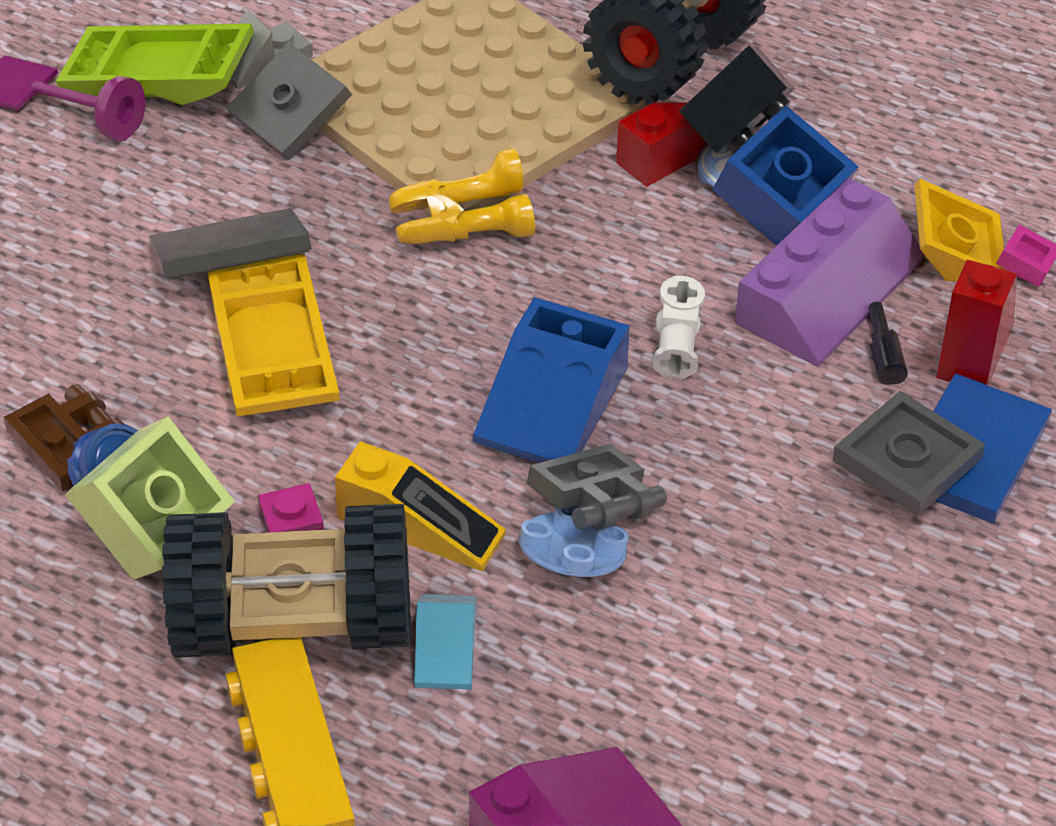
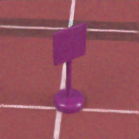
[0,55,146,141]

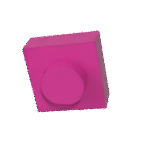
[996,224,1056,287]
[258,483,324,533]

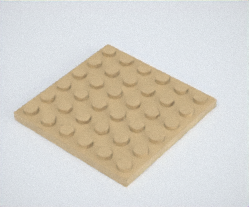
[312,0,648,215]

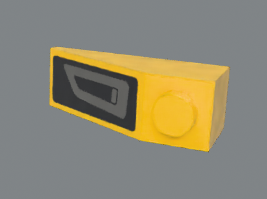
[335,441,506,572]

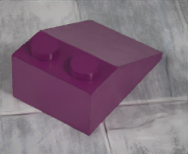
[469,747,683,826]

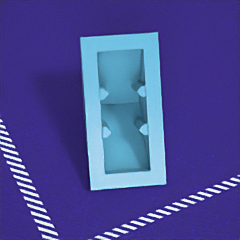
[415,594,477,690]

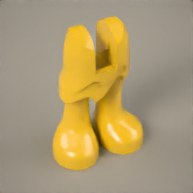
[388,148,535,244]

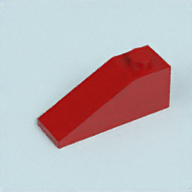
[616,102,708,187]

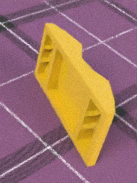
[207,253,340,417]

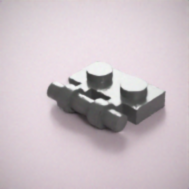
[527,444,667,530]

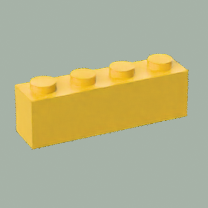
[225,637,355,826]

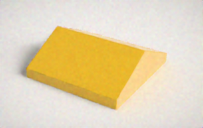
[914,178,1007,282]

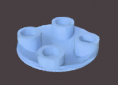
[519,506,629,577]

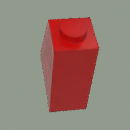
[936,259,1017,385]

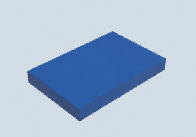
[933,373,1052,524]

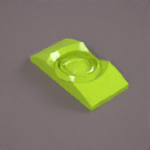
[56,23,254,105]

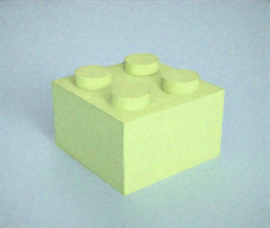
[65,416,235,579]

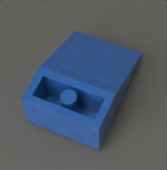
[473,297,630,463]

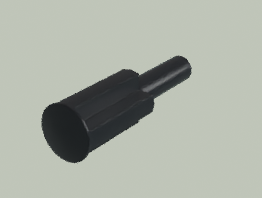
[868,302,908,385]

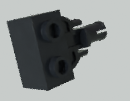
[679,45,795,154]

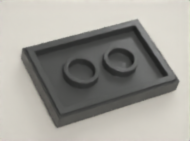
[149,208,312,280]

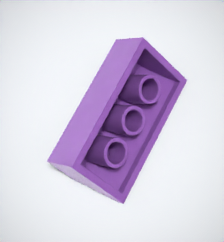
[735,178,925,367]

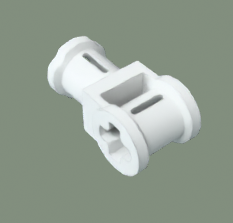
[652,276,705,379]

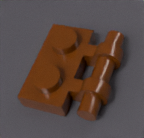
[4,384,125,492]

